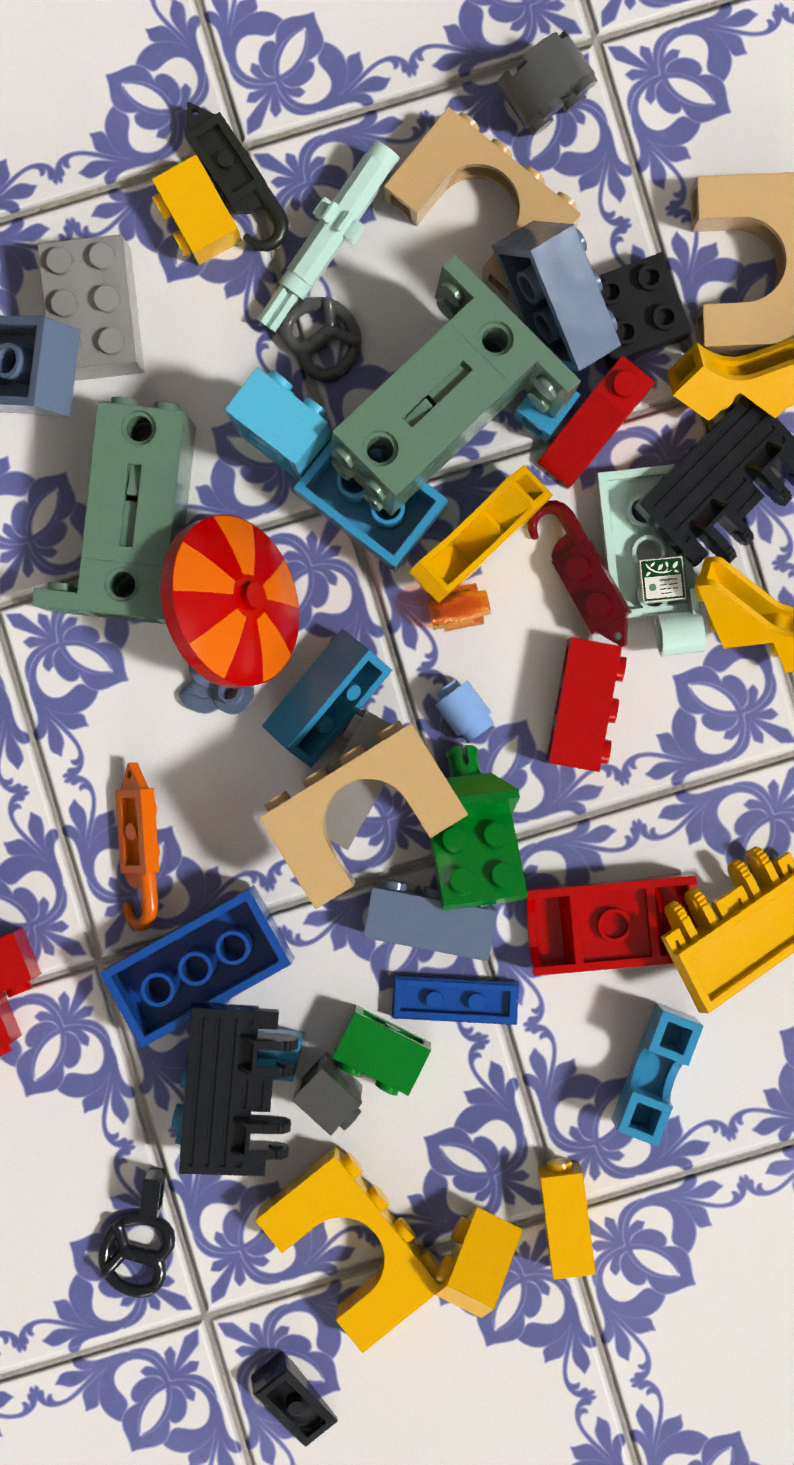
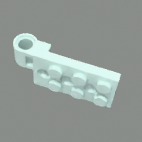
[596,464,706,657]

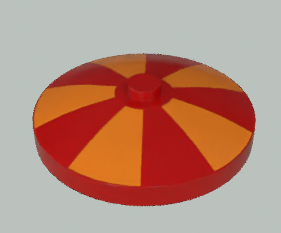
[160,515,299,689]

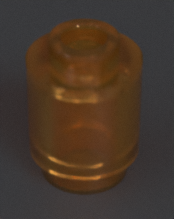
[427,583,491,632]

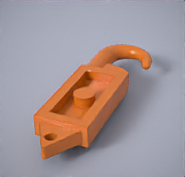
[115,762,160,931]

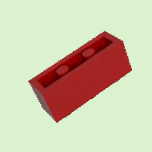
[545,637,627,772]

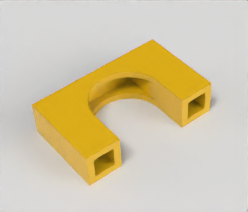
[255,1146,441,1353]

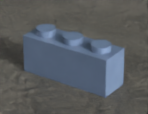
[363,878,498,962]

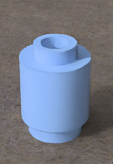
[434,679,494,743]

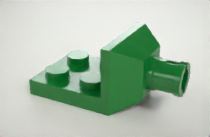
[429,745,528,911]

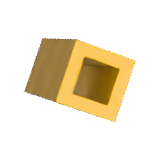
[537,1158,596,1280]

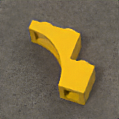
[409,465,553,603]

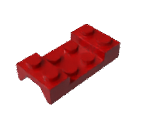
[525,873,697,976]

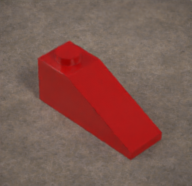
[537,355,655,489]

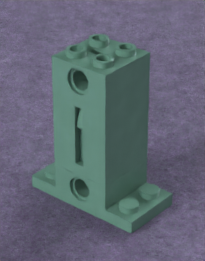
[330,254,581,516]
[32,397,196,624]

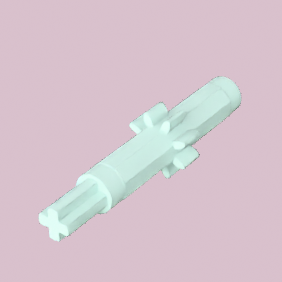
[257,140,400,334]

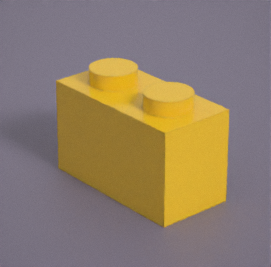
[152,154,242,265]
[436,1207,523,1318]

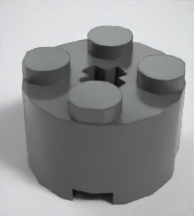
[496,30,598,136]

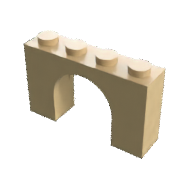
[384,107,581,304]
[690,172,794,356]
[259,721,468,910]

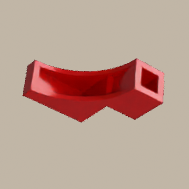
[0,928,42,1056]

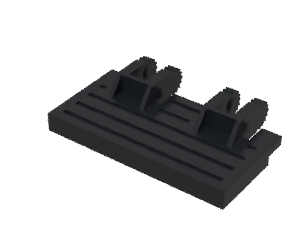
[634,395,794,567]
[179,1003,299,1176]

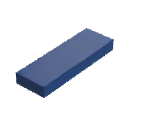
[392,974,519,1025]

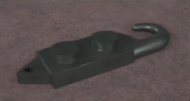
[185,102,289,252]

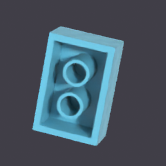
[224,367,332,481]

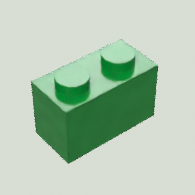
[332,1005,431,1096]

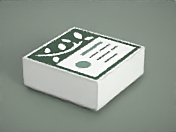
[638,556,686,604]

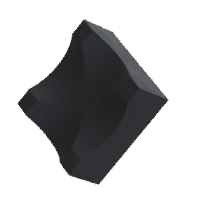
[599,252,692,369]

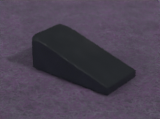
[251,1351,338,1447]

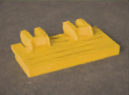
[661,846,794,1014]

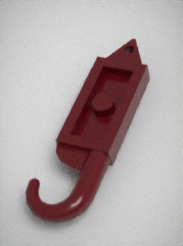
[528,500,632,647]

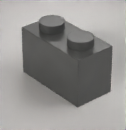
[292,1052,363,1136]

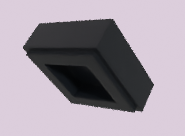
[139,1167,166,1223]

